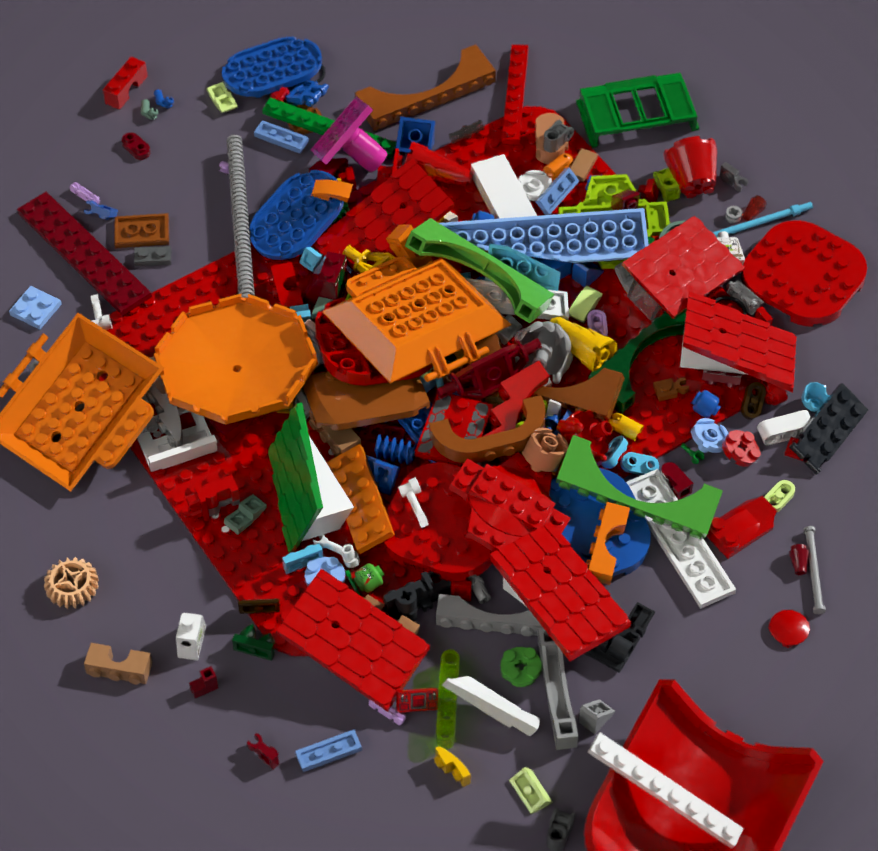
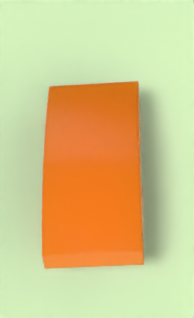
[311,180,353,202]

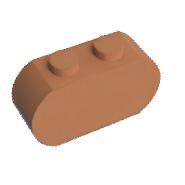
[535,113,568,164]

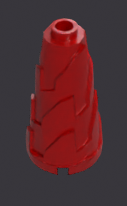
[404,142,473,186]

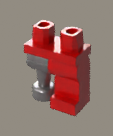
[186,474,240,522]

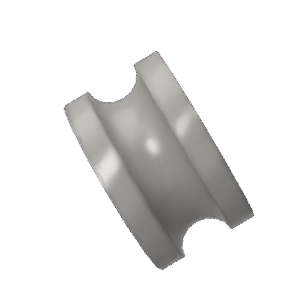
[725,206,742,224]

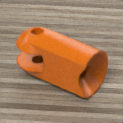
[543,153,573,181]

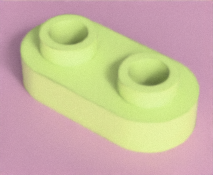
[765,480,795,513]

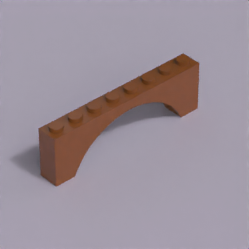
[355,44,496,131]
[466,334,625,421]

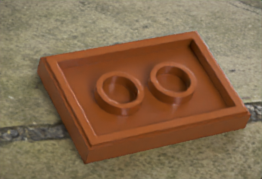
[114,213,169,248]

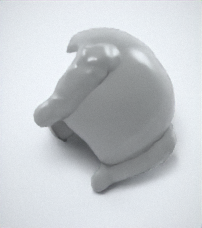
[515,321,573,384]

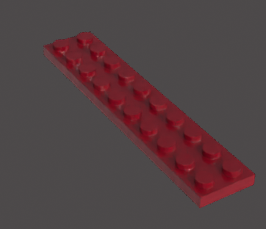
[17,192,152,316]

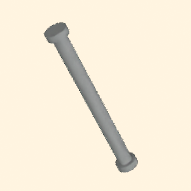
[803,526,826,614]

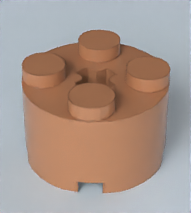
[522,428,569,472]

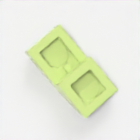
[207,82,238,113]
[569,286,603,324]

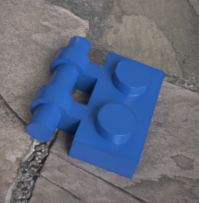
[286,80,329,107]

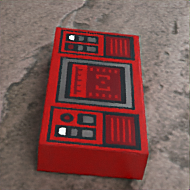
[396,688,438,713]

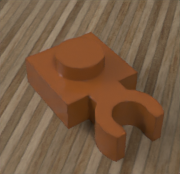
[653,378,689,401]

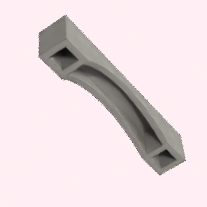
[436,594,543,636]
[538,628,578,750]

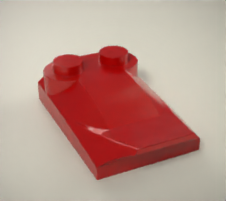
[706,496,777,559]

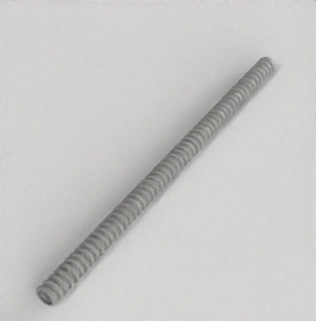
[227,135,255,298]

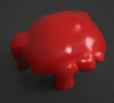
[556,409,612,467]

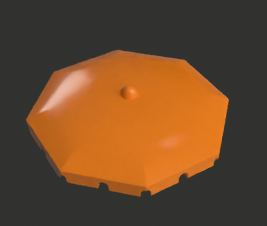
[154,294,318,425]

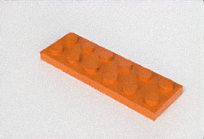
[326,444,395,554]

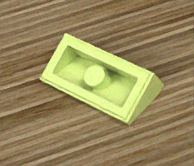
[509,767,552,814]

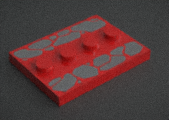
[415,394,493,467]

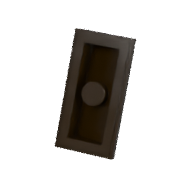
[238,599,280,614]

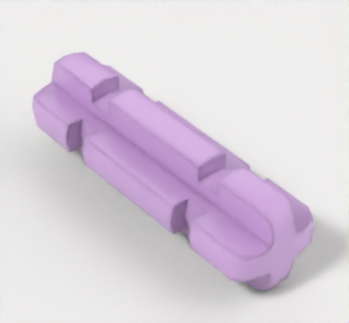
[70,182,100,204]
[369,700,406,725]

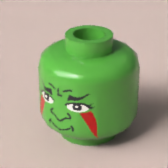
[353,563,384,593]

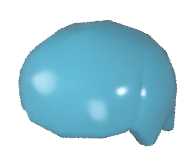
[801,382,830,412]

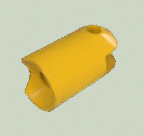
[608,413,643,441]

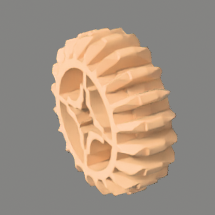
[44,557,99,609]

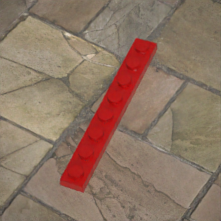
[502,44,529,145]

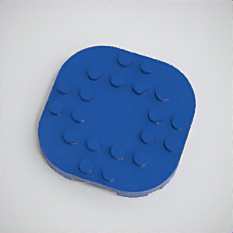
[549,468,651,576]

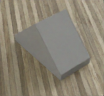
[579,699,615,734]

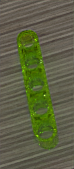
[436,649,459,749]

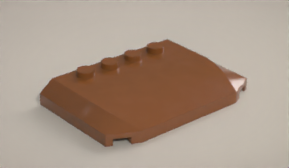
[302,371,430,431]

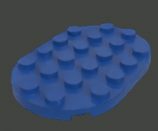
[222,37,322,98]
[250,170,344,260]

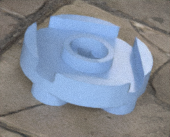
[691,418,728,453]
[305,557,345,587]

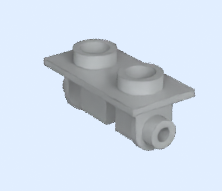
[726,279,764,316]

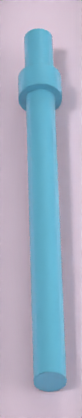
[712,202,813,238]

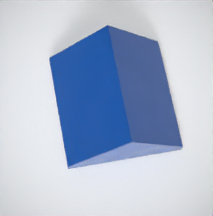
[396,117,435,153]

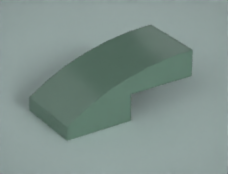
[224,494,267,535]

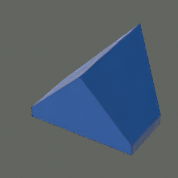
[366,455,401,496]

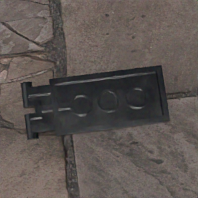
[789,383,868,475]

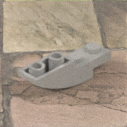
[146,383,183,448]

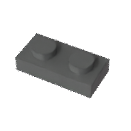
[134,246,172,266]

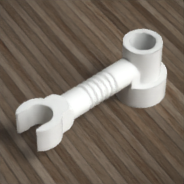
[91,294,112,330]
[398,477,429,528]
[313,534,360,568]

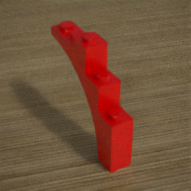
[482,361,550,464]

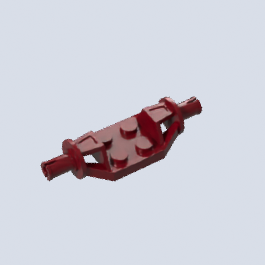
[436,338,542,400]

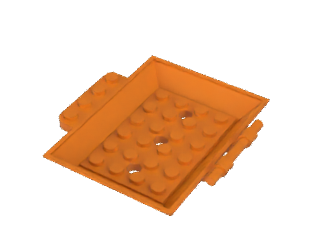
[323,257,512,383]
[0,313,164,492]

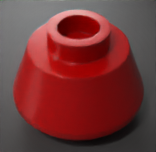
[764,383,788,405]

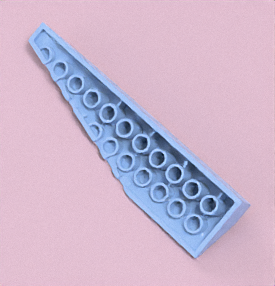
[439,208,649,263]

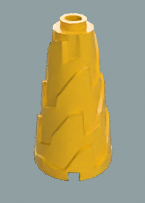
[550,317,617,372]

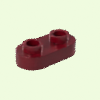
[122,133,151,160]

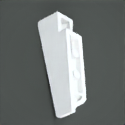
[442,676,540,736]

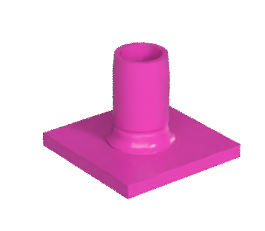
[310,97,387,173]

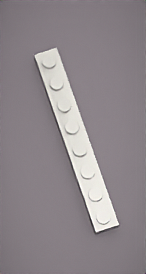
[588,733,744,848]

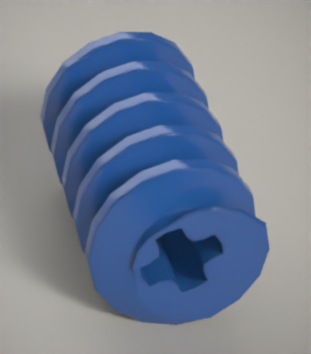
[374,434,417,466]

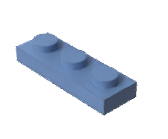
[254,120,309,154]
[536,167,579,215]
[295,730,362,772]

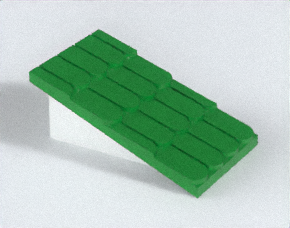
[268,402,354,553]

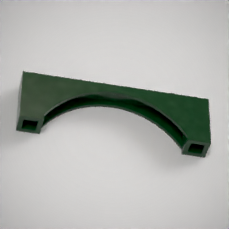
[588,309,687,414]

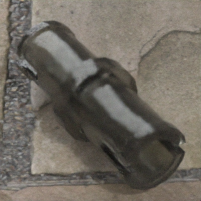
[449,120,485,144]

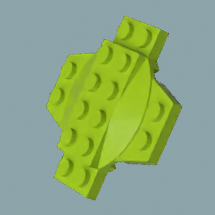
[558,174,670,269]

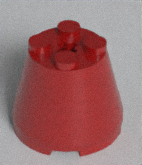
[663,136,717,198]

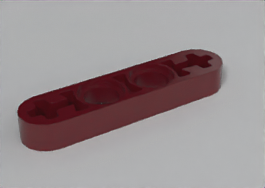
[352,423,415,447]

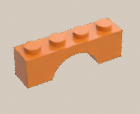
[586,502,630,585]

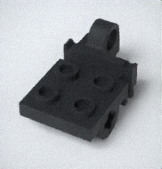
[383,571,451,622]
[584,602,655,673]

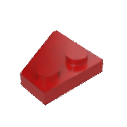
[312,233,361,258]

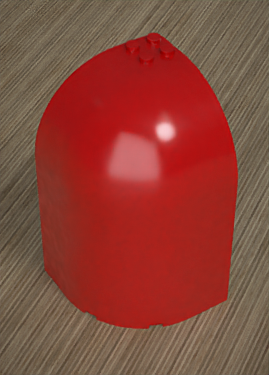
[584,679,824,851]

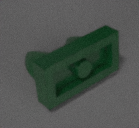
[232,624,275,661]

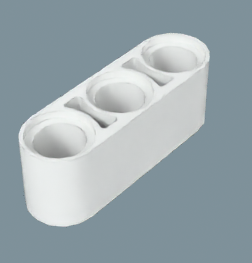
[757,410,812,445]

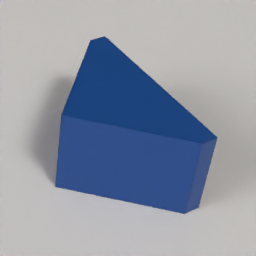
[572,262,604,288]

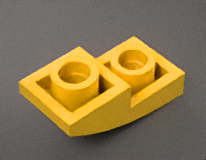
[434,746,471,787]

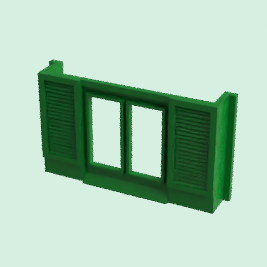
[576,72,699,148]

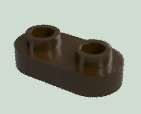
[741,382,766,420]

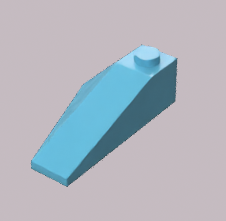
[485,244,561,291]

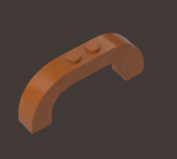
[429,395,545,463]

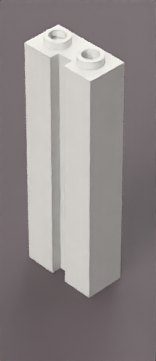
[471,154,537,219]

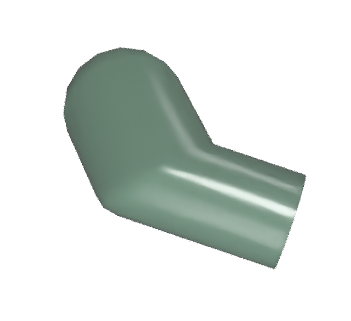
[141,99,158,120]

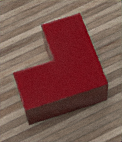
[189,666,219,699]

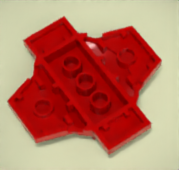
[448,453,571,552]

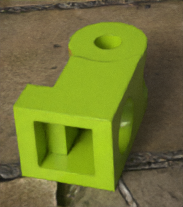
[653,168,680,202]

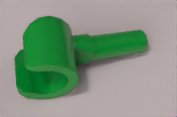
[681,443,704,464]

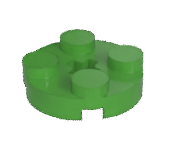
[500,647,542,687]

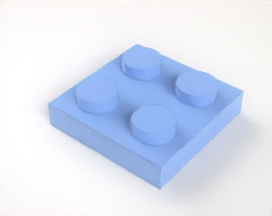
[9,286,62,330]

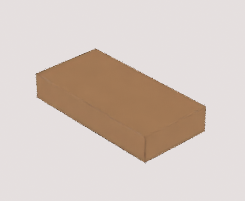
[570,148,598,182]

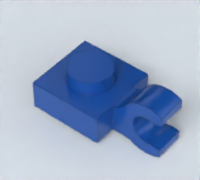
[83,200,118,220]

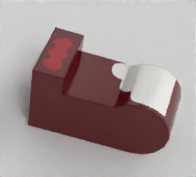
[661,462,694,500]

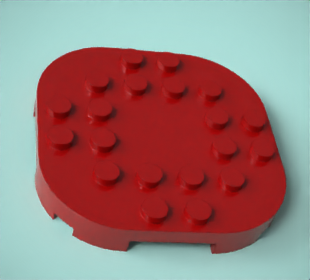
[741,220,867,327]
[315,297,433,385]
[383,462,493,581]

